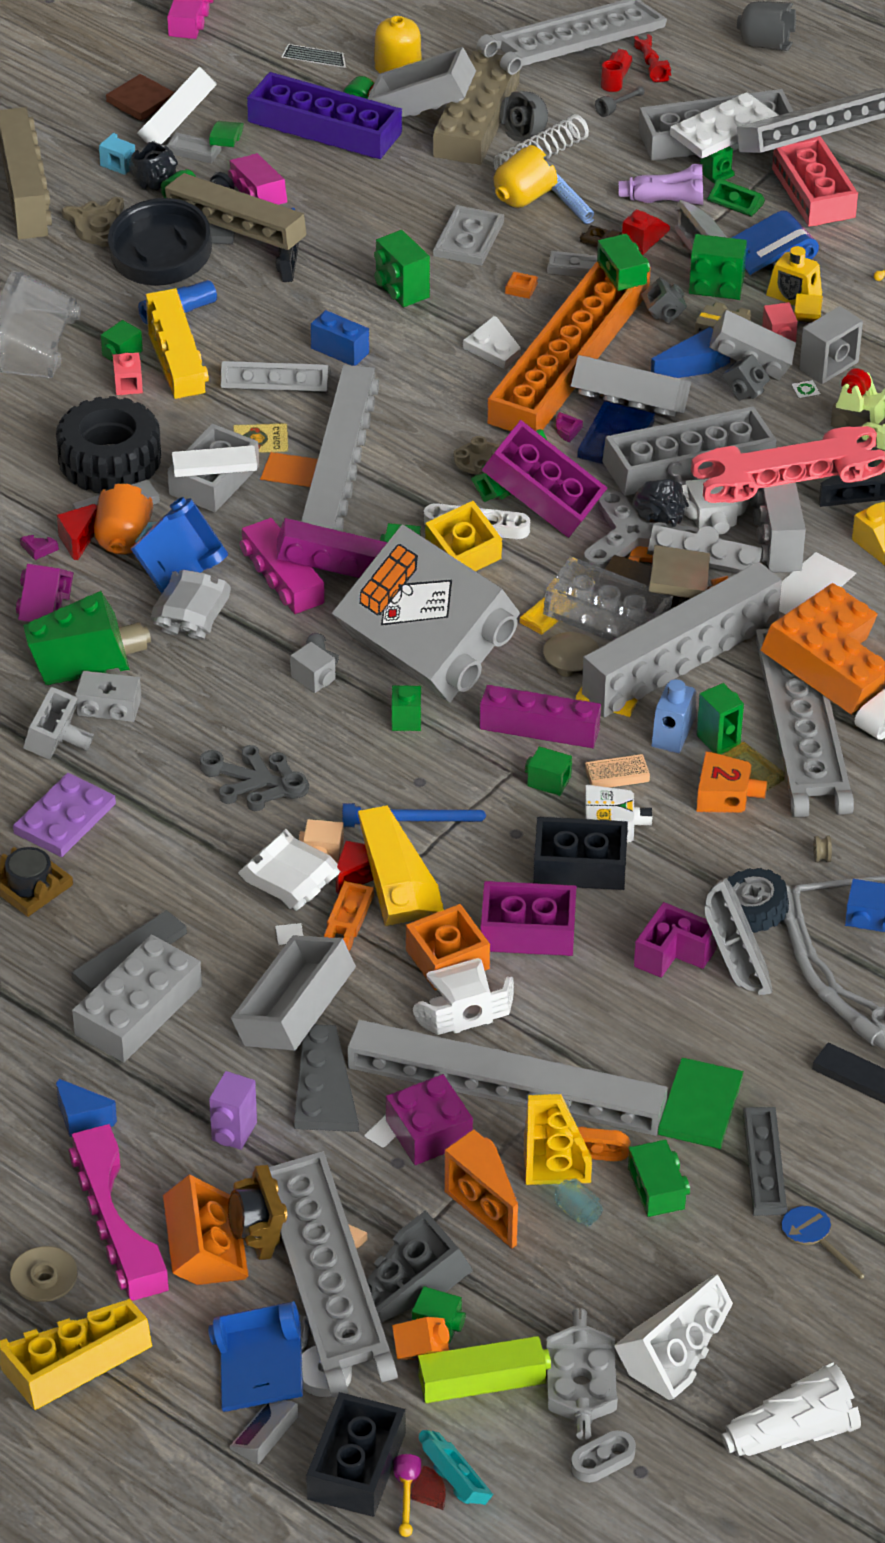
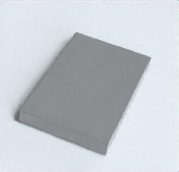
[433,205,504,266]

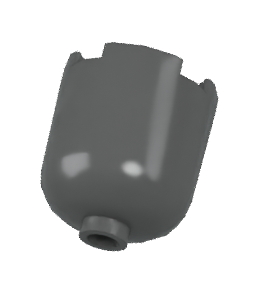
[737,1,796,51]

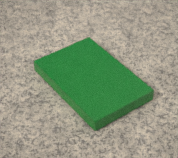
[658,1057,744,1149]

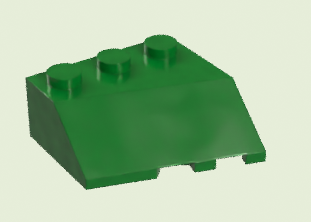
[23,591,130,685]

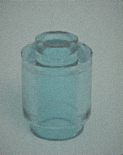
[555,1178,604,1226]

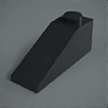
[819,459,885,507]

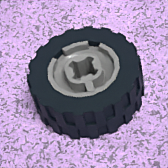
[727,868,789,933]

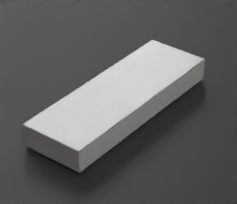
[172,445,257,477]

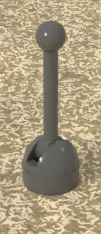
[595,86,645,117]

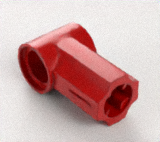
[601,49,632,92]

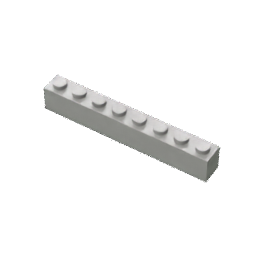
[737,88,885,153]

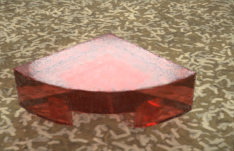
[411,1465,446,1510]

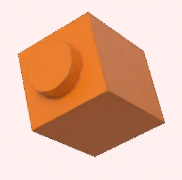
[392,1317,449,1360]

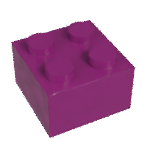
[386,1074,473,1165]

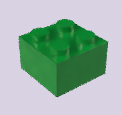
[374,230,430,308]
[689,234,747,300]

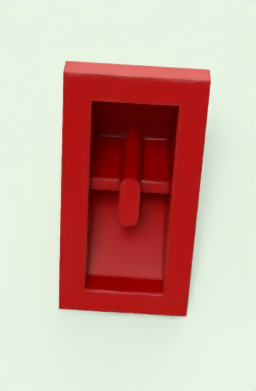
[57,504,97,560]
[335,841,374,895]

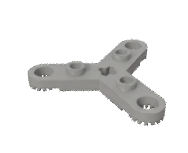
[584,491,698,571]

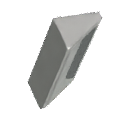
[230,1400,298,1465]

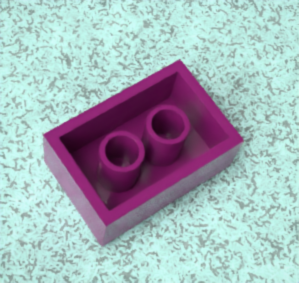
[481,881,577,956]

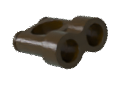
[580,225,622,247]

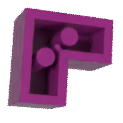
[16,564,74,622]
[634,902,717,978]

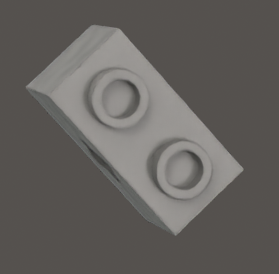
[75,671,142,722]

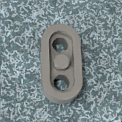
[571,1430,636,1483]

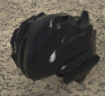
[129,141,178,190]
[633,478,689,527]

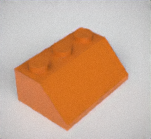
[163,1174,248,1285]

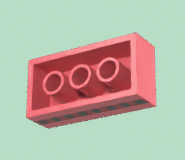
[772,136,858,226]

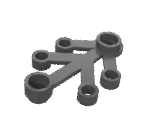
[200,745,309,811]

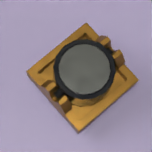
[0,846,73,917]
[228,1165,287,1260]

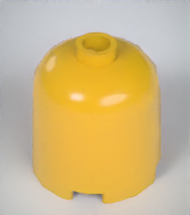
[374,16,422,74]
[493,145,557,208]

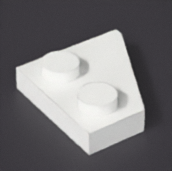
[463,316,521,369]

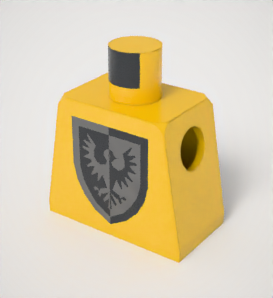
[766,246,822,306]

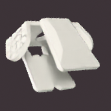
[413,958,514,1035]

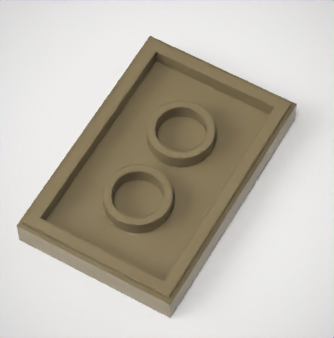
[649,545,710,598]

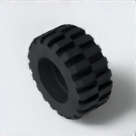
[56,396,161,493]

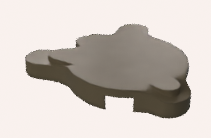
[62,197,124,247]

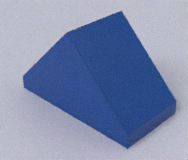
[56,1079,117,1137]

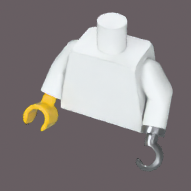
[668,462,750,534]

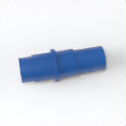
[138,280,217,324]

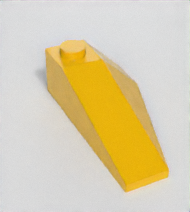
[524,1094,592,1185]

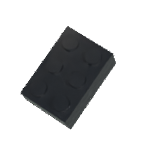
[533,817,628,890]
[306,1392,406,1517]

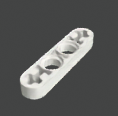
[424,504,530,539]

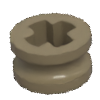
[813,835,832,862]

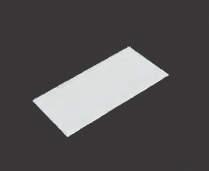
[779,552,857,614]

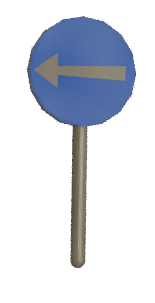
[781,1206,864,1279]

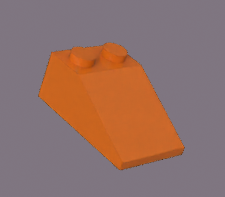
[444,1129,518,1249]

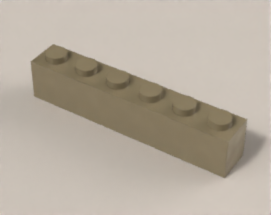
[165,173,307,250]

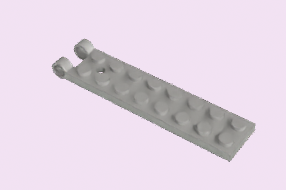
[476,0,667,75]
[755,629,854,817]
[269,1151,398,1398]

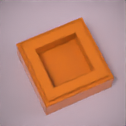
[505,272,538,299]

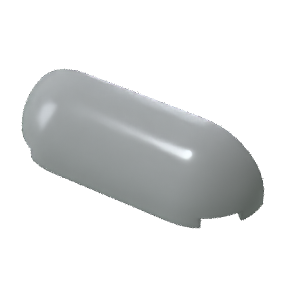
[675,200,727,251]
[705,878,773,995]

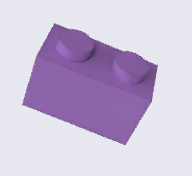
[209,1071,257,1150]

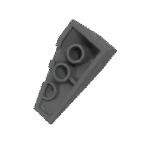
[367,1210,473,1323]

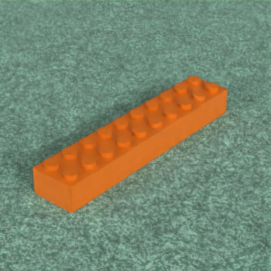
[487,262,651,431]

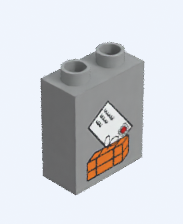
[332,524,520,703]

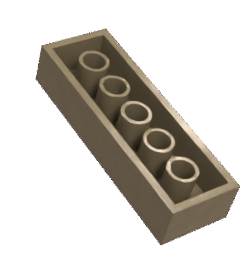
[433,51,520,165]
[0,107,52,240]

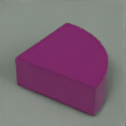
[556,412,583,443]
[20,535,59,560]

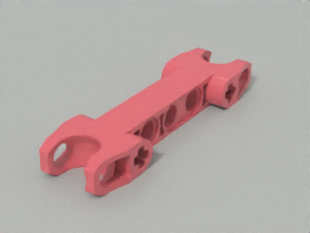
[691,426,885,503]

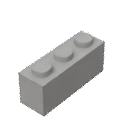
[709,310,796,380]

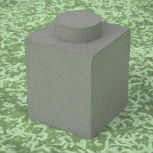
[290,642,335,693]

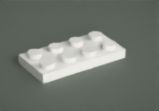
[670,92,778,158]

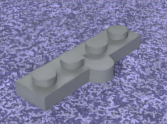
[647,525,762,573]

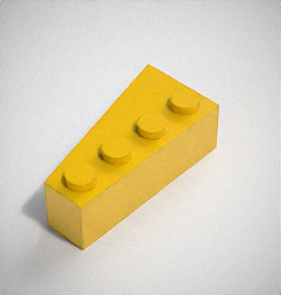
[146,288,209,399]
[0,1299,152,1410]

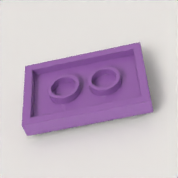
[13,773,116,857]

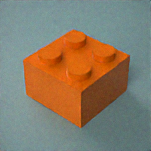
[406,904,490,991]

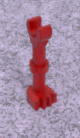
[634,34,671,82]

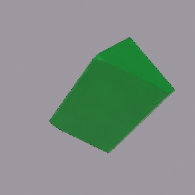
[707,178,765,217]

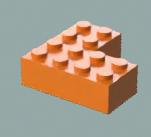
[760,583,885,715]

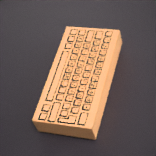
[585,754,650,788]

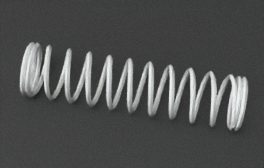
[494,114,589,170]

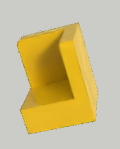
[794,294,823,322]

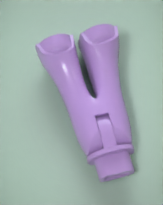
[619,164,703,205]

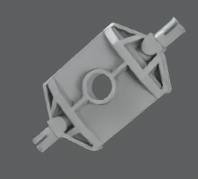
[546,1308,618,1440]

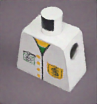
[585,785,652,842]

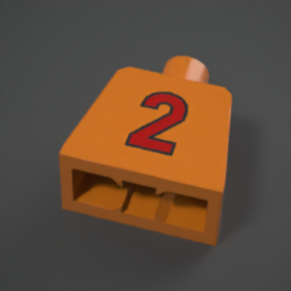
[696,751,767,813]

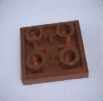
[106,74,175,121]

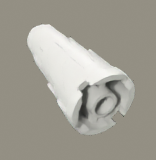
[721,1363,861,1457]

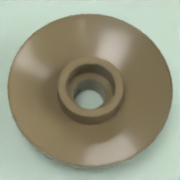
[10,1246,78,1302]

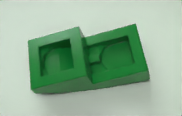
[209,120,244,147]

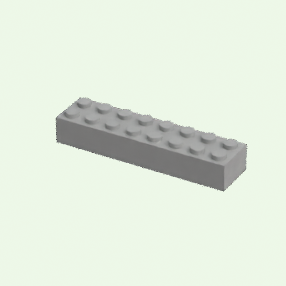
[582,562,782,718]

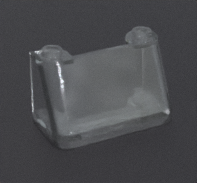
[0,271,81,378]

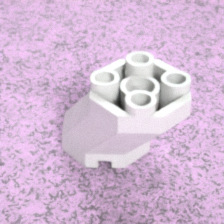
[238,829,341,911]

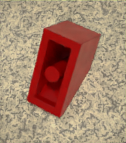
[622,209,670,255]

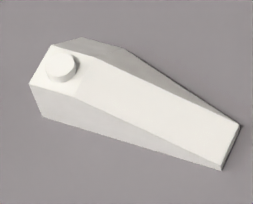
[614,1274,733,1400]

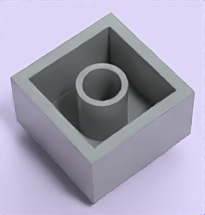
[799,306,863,384]

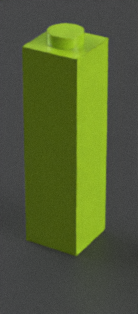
[418,1336,551,1403]

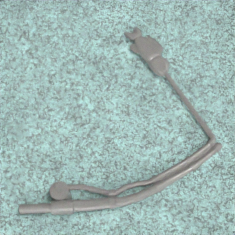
[784,875,885,1052]

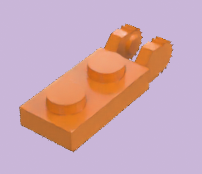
[324,881,374,952]

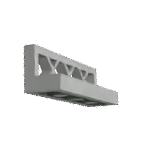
[221,361,330,392]

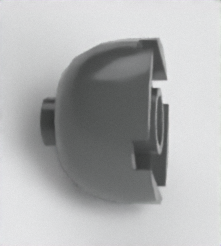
[500,91,548,141]

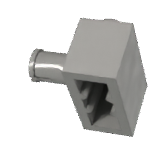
[23,686,94,760]

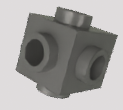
[642,277,687,324]
[722,354,770,401]

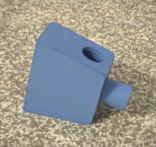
[652,679,696,754]

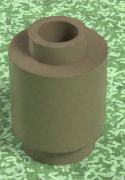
[119,622,151,655]

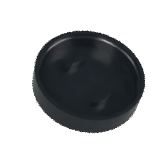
[108,198,212,286]

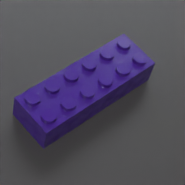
[247,72,402,159]

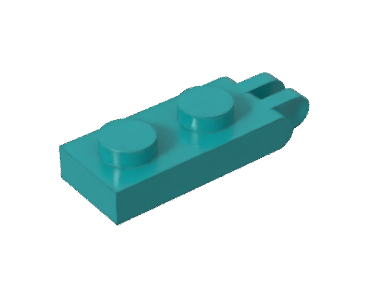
[419,1430,494,1505]

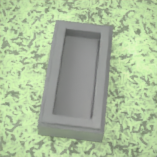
[166,132,222,164]

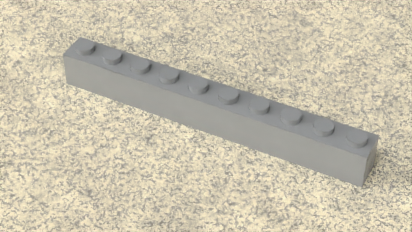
[301,365,379,532]
[348,1020,668,1136]

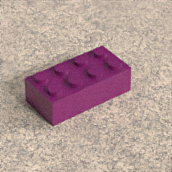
[482,420,607,538]

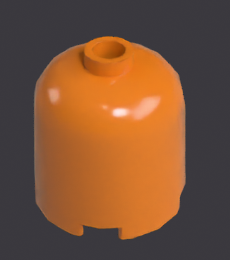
[94,484,153,555]

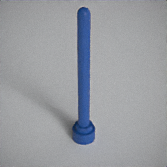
[342,803,486,827]

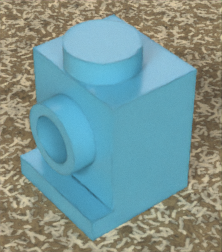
[99,133,135,175]

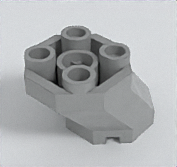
[150,570,231,640]

